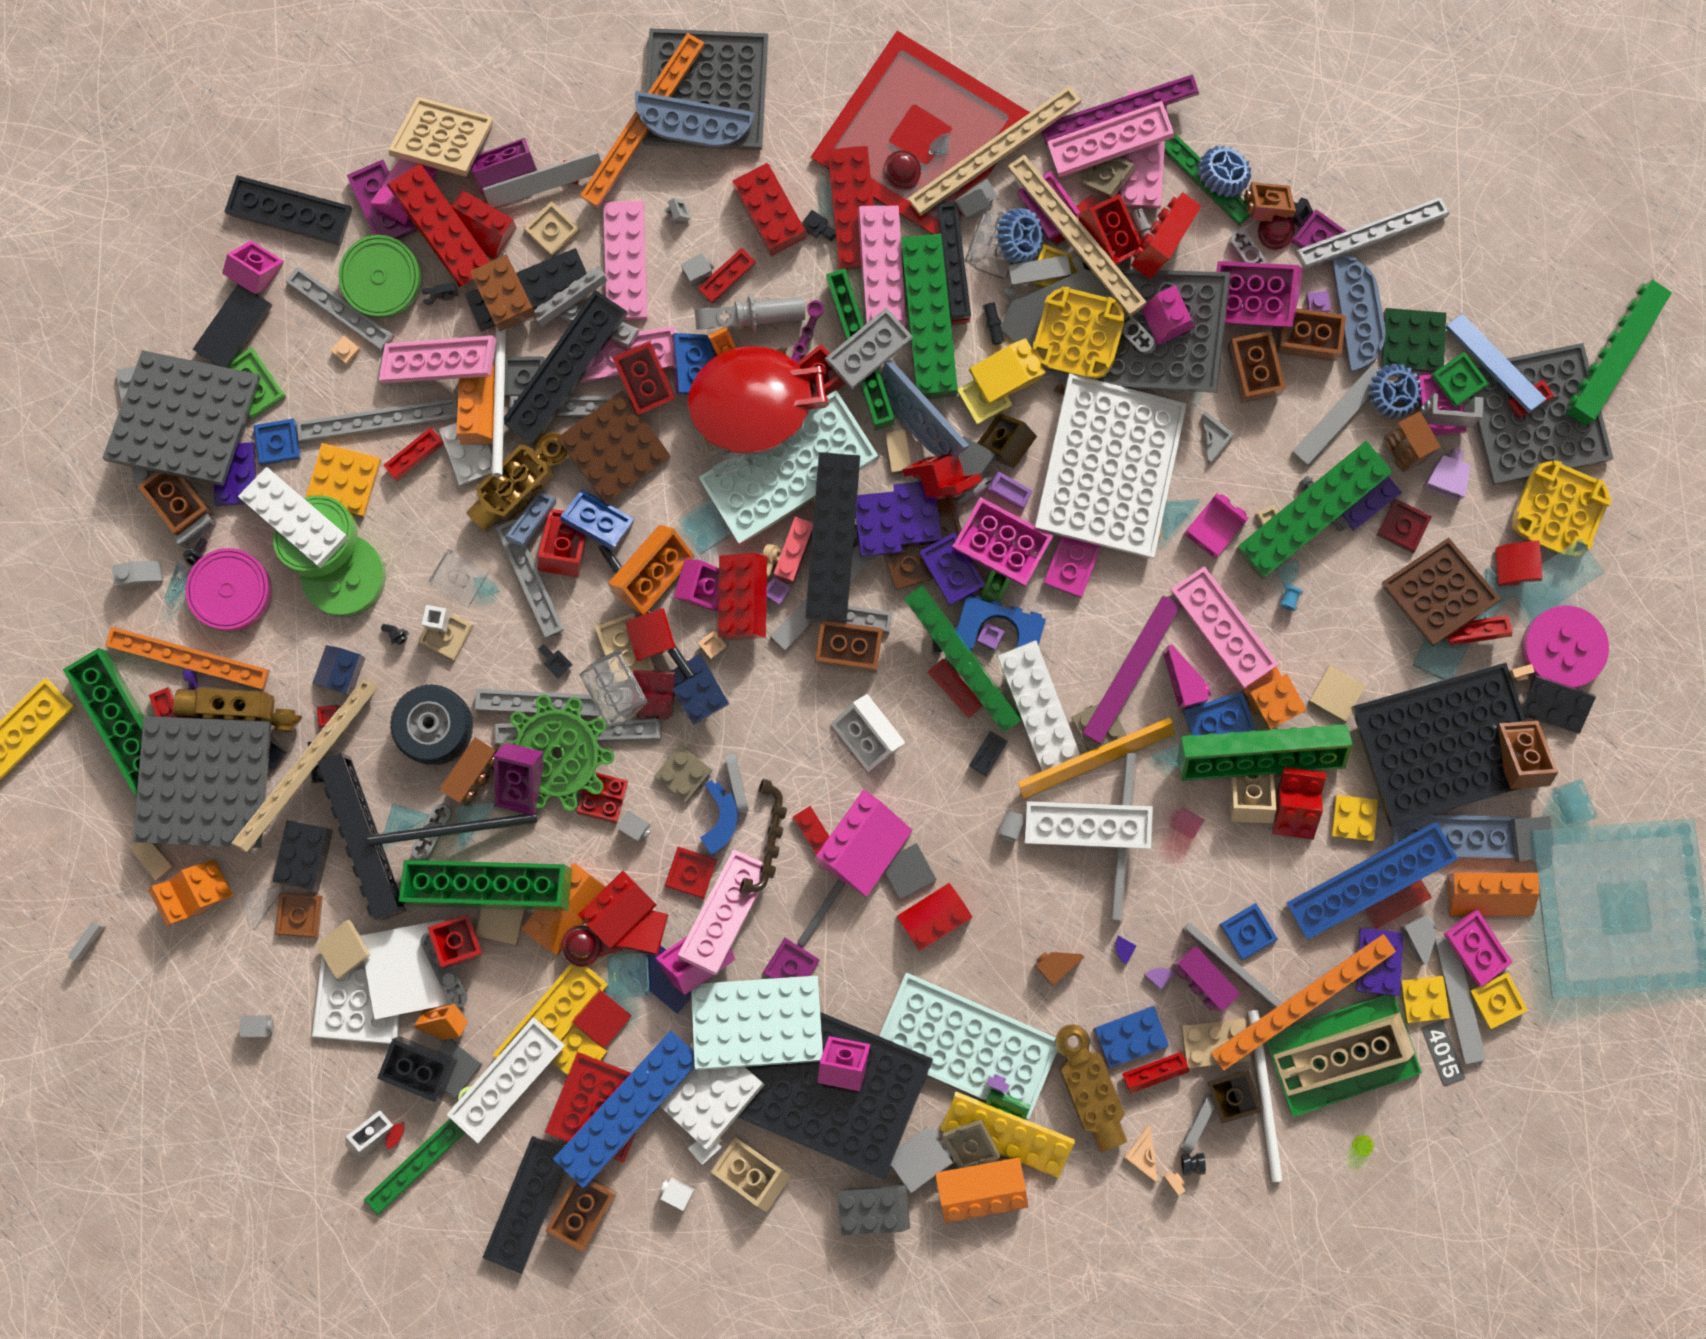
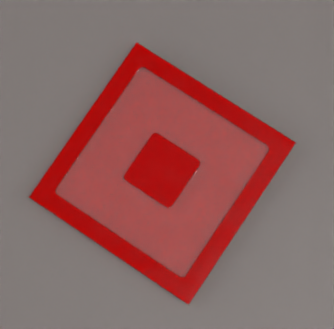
[810,30,1030,234]

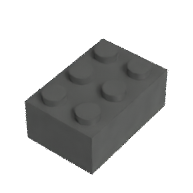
[837,1185,911,1235]

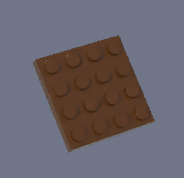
[556,391,671,504]
[884,495,973,591]
[1381,537,1501,647]

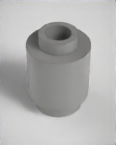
[998,811,1023,843]

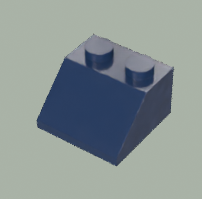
[312,645,365,696]

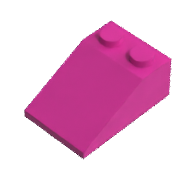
[1163,645,1211,711]

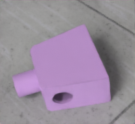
[1423,449,1470,501]

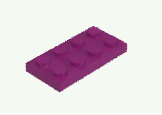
[347,159,416,240]

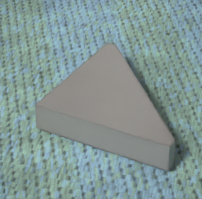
[1202,411,1235,464]

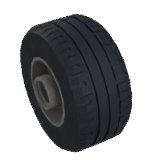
[390,684,473,765]

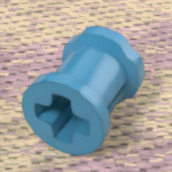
[1279,585,1303,611]

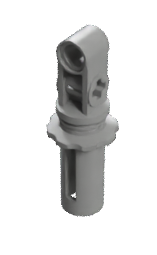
[694,294,805,333]

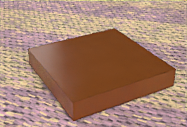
[275,893,323,938]

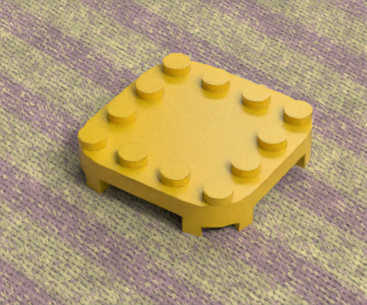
[1033,287,1125,379]
[1512,461,1612,557]

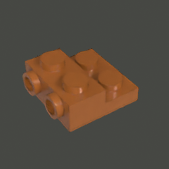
[1244,182,1296,222]

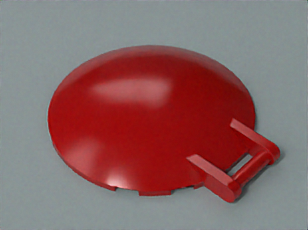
[688,346,829,454]

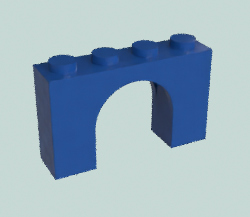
[957,595,1046,651]

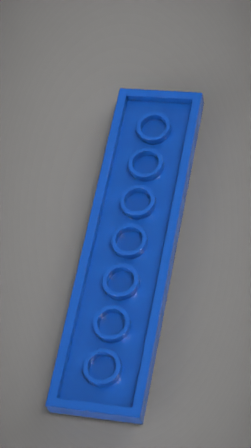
[1286,822,1458,940]
[553,1030,695,1189]

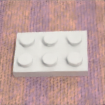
[439,423,492,486]

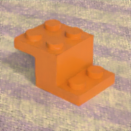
[1235,667,1307,730]
[148,859,233,927]

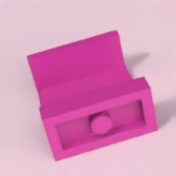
[1184,493,1249,559]

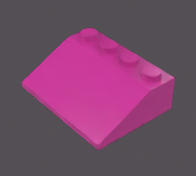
[1216,261,1303,327]
[952,497,1053,587]
[814,790,913,897]

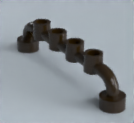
[739,778,787,896]

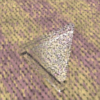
[244,885,284,931]

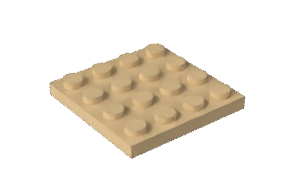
[388,97,493,177]

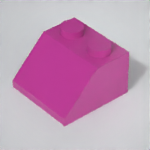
[222,241,284,294]
[1142,285,1195,345]
[674,559,719,612]
[818,1036,870,1091]

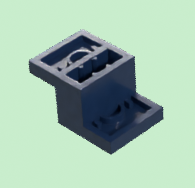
[669,654,730,725]

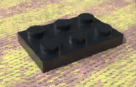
[1521,674,1596,734]

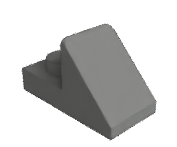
[955,179,997,218]

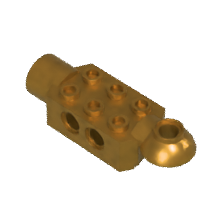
[466,432,568,532]
[173,688,302,732]
[1055,1024,1128,1152]

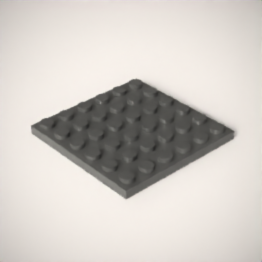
[642,28,769,150]
[1095,269,1231,393]
[1470,343,1614,485]
[102,350,261,486]
[133,716,271,848]

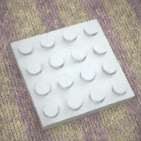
[660,1040,765,1151]

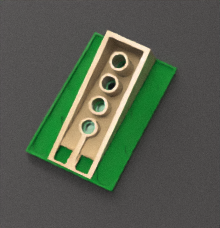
[1266,995,1422,1117]

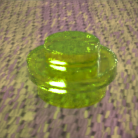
[1352,1134,1374,1156]

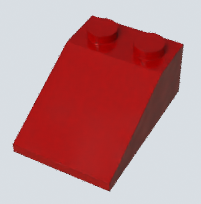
[538,509,587,578]

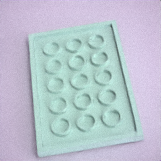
[691,976,823,1070]

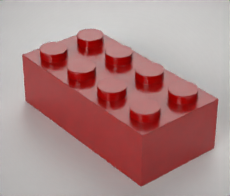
[732,162,806,256]
[1131,192,1202,279]
[718,552,767,640]

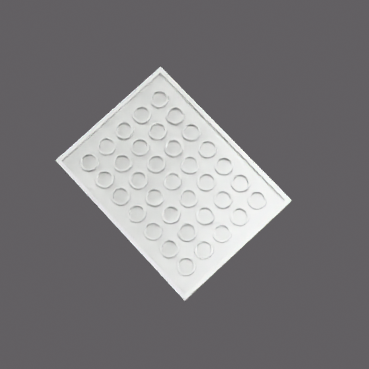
[1035,373,1187,559]

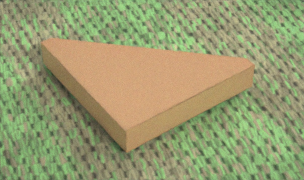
[1124,1126,1158,1182]

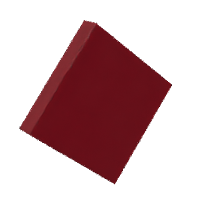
[1376,498,1432,553]

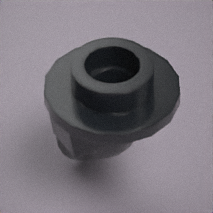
[183,538,208,566]
[381,624,409,645]

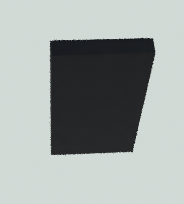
[192,284,272,368]

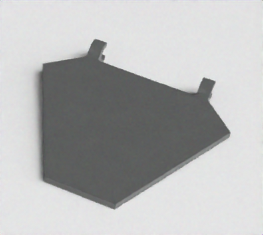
[1001,255,1111,384]

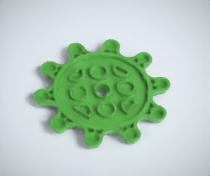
[499,695,615,811]

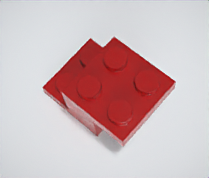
[902,454,982,500]
[1272,767,1326,840]

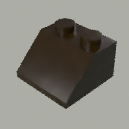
[977,413,1037,468]
[1207,1069,1263,1124]

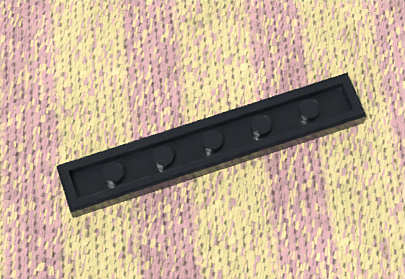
[937,202,971,320]

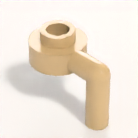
[763,544,781,578]

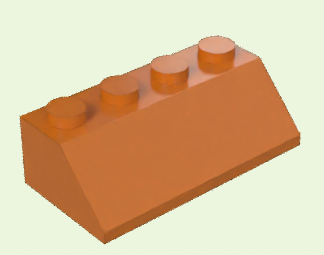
[456,365,495,445]
[607,525,695,615]
[521,862,606,955]
[1447,873,1539,916]
[935,1158,1029,1223]

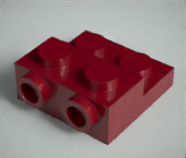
[631,670,675,720]

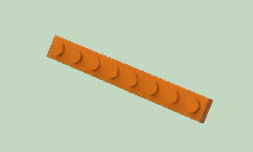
[105,626,270,690]

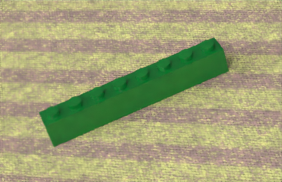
[826,268,895,431]
[1566,279,1672,426]
[904,585,1021,733]

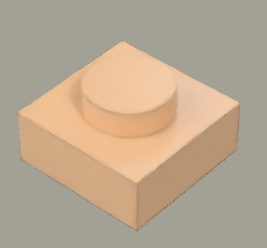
[331,336,360,365]
[698,630,727,660]
[1509,664,1534,682]
[1163,1171,1186,1195]

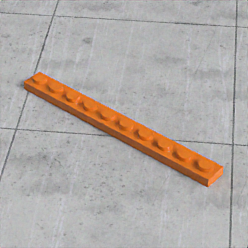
[580,33,705,208]
[1210,934,1396,1071]

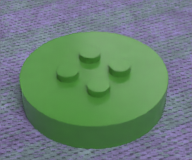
[338,235,422,318]
[273,495,358,577]
[300,537,386,617]

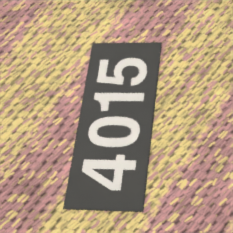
[1422,1020,1466,1086]

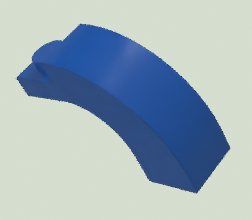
[700,780,738,856]

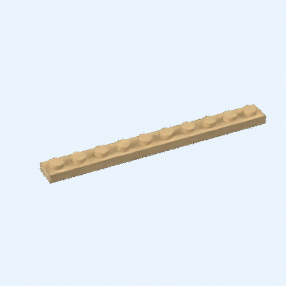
[908,86,1081,216]
[1008,155,1146,317]
[232,679,378,852]

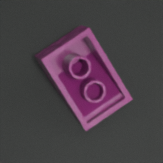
[494,742,543,816]

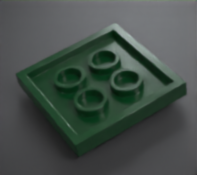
[1381,308,1447,373]

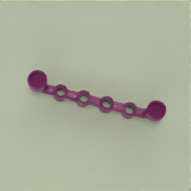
[792,300,824,363]

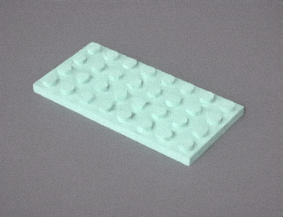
[698,390,879,546]
[879,973,1057,1119]

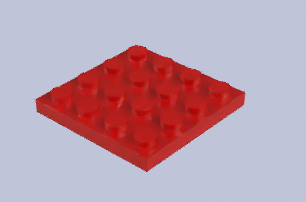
[544,1051,636,1163]

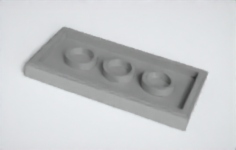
[825,307,913,390]

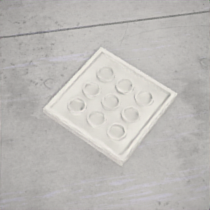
[360,919,459,1019]
[312,956,401,1044]

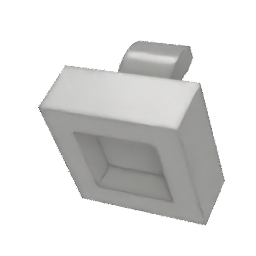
[665,198,691,223]

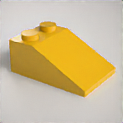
[968,338,1046,404]

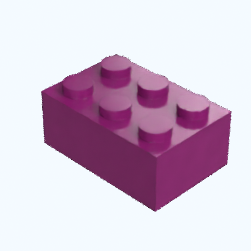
[1173,946,1240,1011]

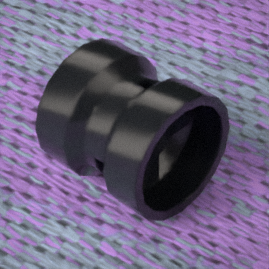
[1181,1153,1206,1176]

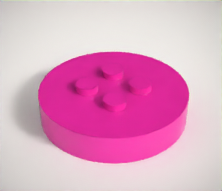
[185,548,272,632]
[1522,605,1609,688]

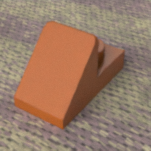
[708,326,736,356]

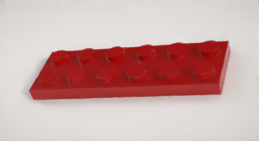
[828,146,874,270]
[387,163,490,287]

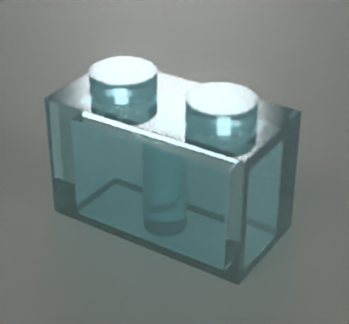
[1552,778,1598,828]

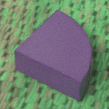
[1145,968,1175,989]

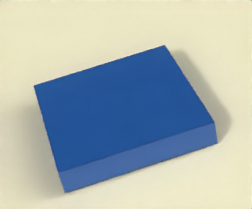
[254,418,301,466]
[1219,903,1278,961]

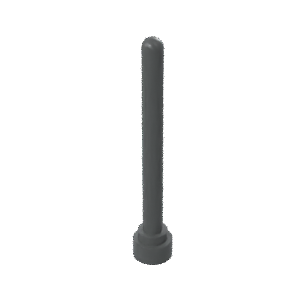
[797,879,846,947]

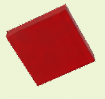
[665,847,718,899]
[572,988,632,1048]

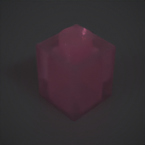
[1170,807,1205,839]

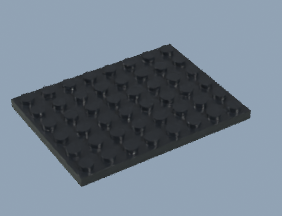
[1351,663,1526,827]
[738,1012,934,1180]

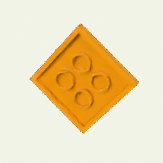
[305,443,382,517]

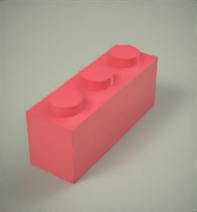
[774,517,813,585]

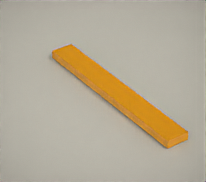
[1018,717,1175,799]

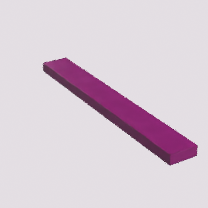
[1041,74,1199,145]
[1082,595,1181,744]

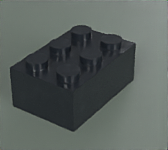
[272,820,333,891]
[377,1036,457,1102]

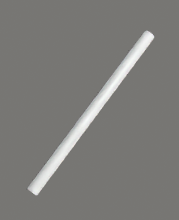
[492,327,506,477]
[1248,1010,1282,1182]

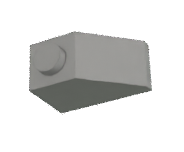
[112,561,163,590]
[1400,915,1437,965]
[345,1110,393,1161]

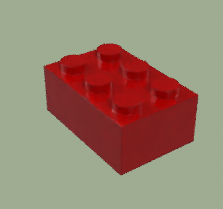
[1077,194,1142,264]
[612,340,675,415]

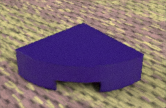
[183,670,198,690]
[1115,935,1136,964]

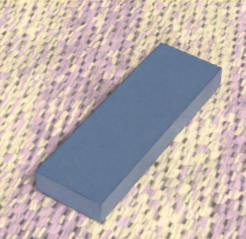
[505,492,557,549]

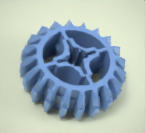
[1198,145,1252,198]
[995,208,1045,263]
[1368,364,1423,419]

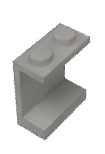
[1420,394,1483,428]
[891,1126,953,1193]

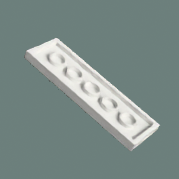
[238,467,349,568]
[997,641,1080,771]
[1025,802,1153,849]
[447,1017,566,1143]

